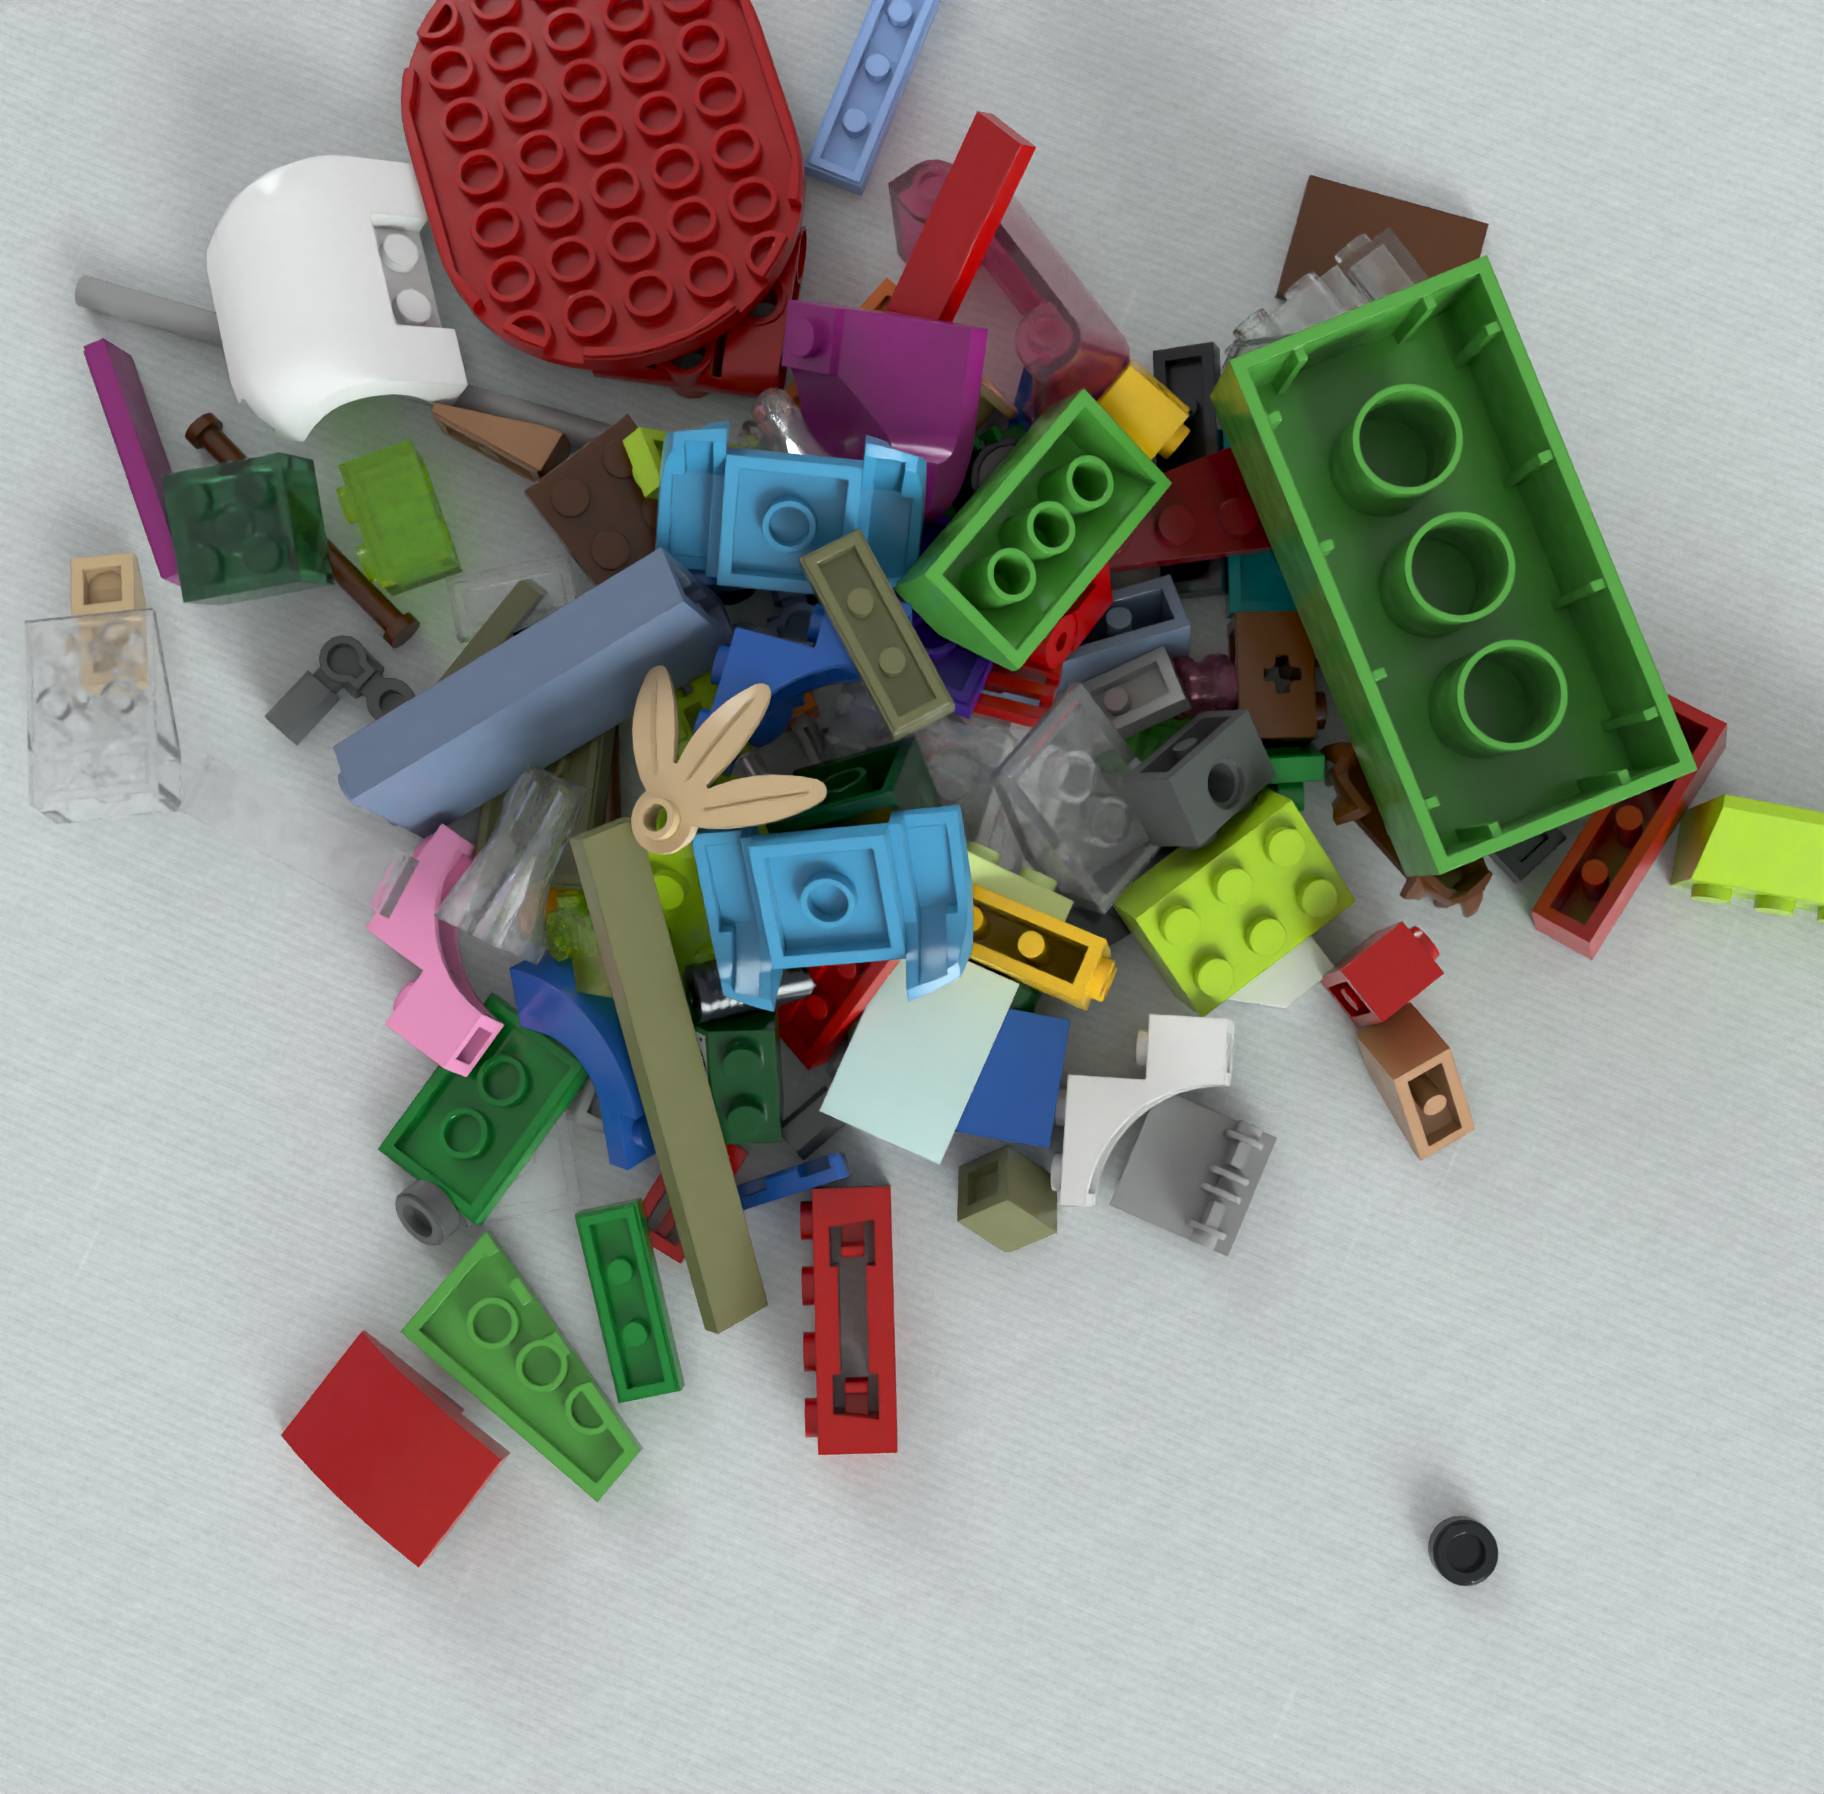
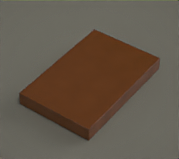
[1275,175,1489,315]

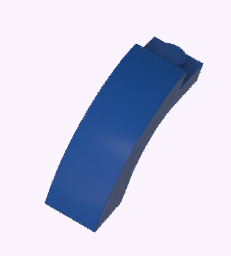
[509,944,656,1170]

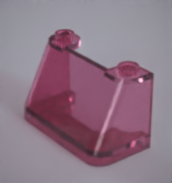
[888,159,1130,428]

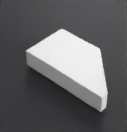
[1227,936,1335,1008]

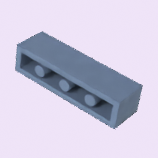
[941,574,1191,736]

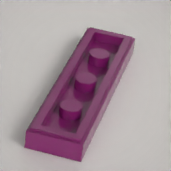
[83,338,210,591]

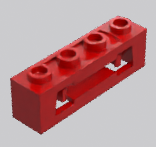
[800,1185,898,1455]

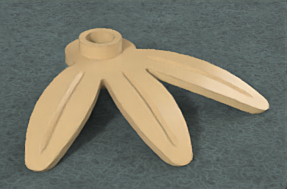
[631,665,827,855]

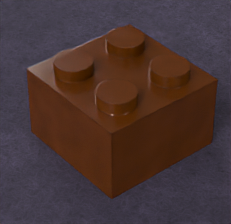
[524,413,658,587]

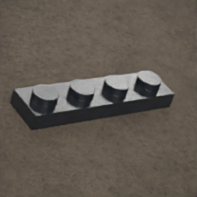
[1153,342,1228,599]

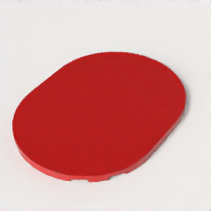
[401,0,806,370]

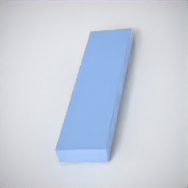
[804,0,941,196]

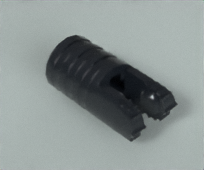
[684,959,817,1023]

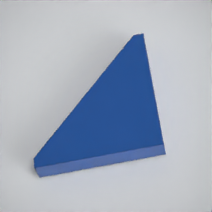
[737,1151,851,1210]

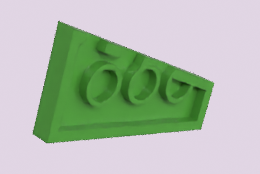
[400,1230,643,1503]

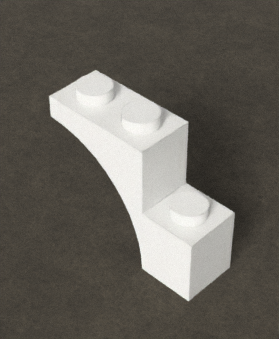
[1051,1014,1235,1207]

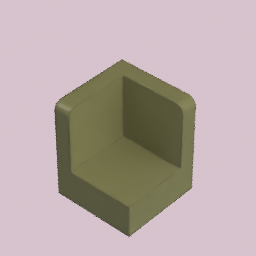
[957,1145,1057,1252]

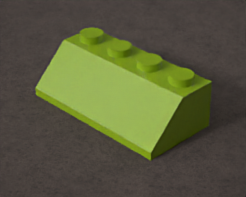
[1671,794,1824,924]

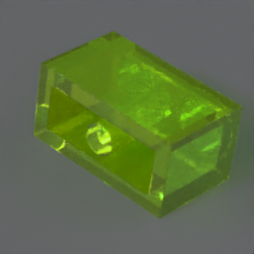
[336,440,463,596]

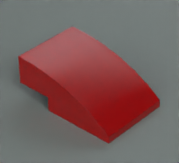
[281,1330,511,1568]

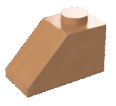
[1354,1002,1475,1161]

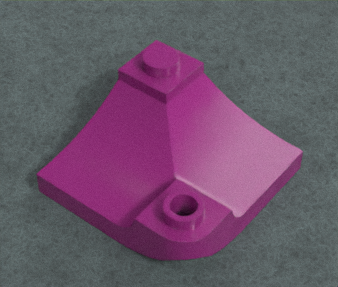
[781,300,988,524]

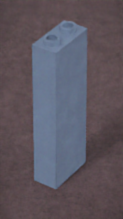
[333,547,735,838]

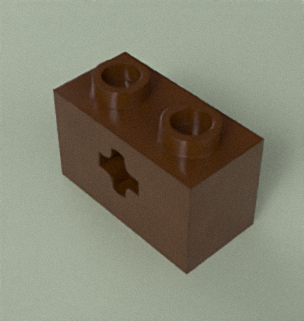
[1227,611,1327,746]

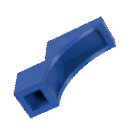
[693,601,912,777]

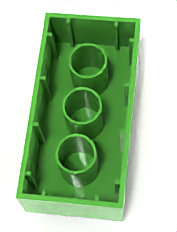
[1210,255,1698,877]

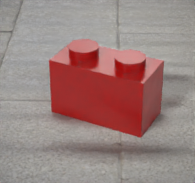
[1320,921,1444,1028]

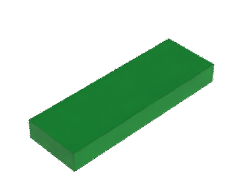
[574,1198,685,1404]

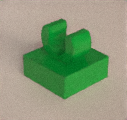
[1264,744,1325,811]

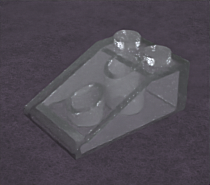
[989,682,1162,914]

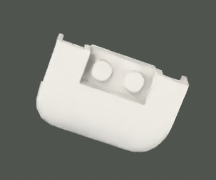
[206,155,468,442]

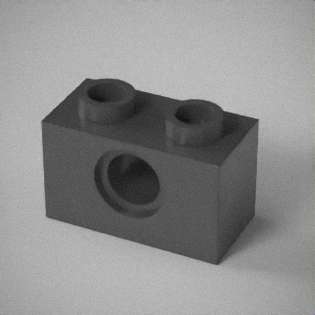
[1122,709,1276,850]

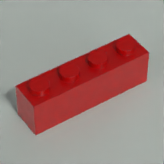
[1531,694,1727,960]

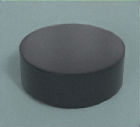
[1428,1516,1498,1586]

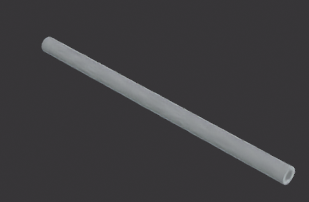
[75,275,611,449]

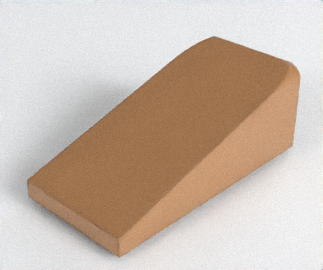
[431,403,572,483]

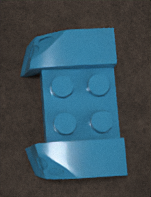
[655,421,927,595]
[692,805,973,1011]

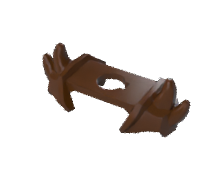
[1320,741,1493,918]

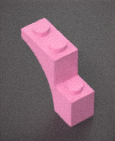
[366,823,504,1077]

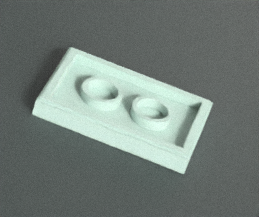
[819,959,1020,1165]

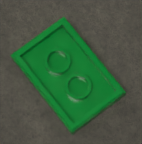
[378,993,589,1225]

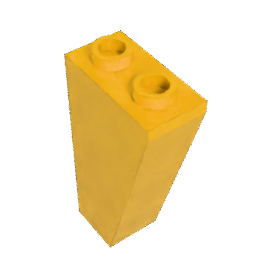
[968,883,1118,1012]

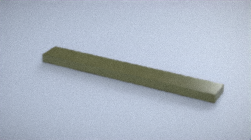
[569,816,768,1334]

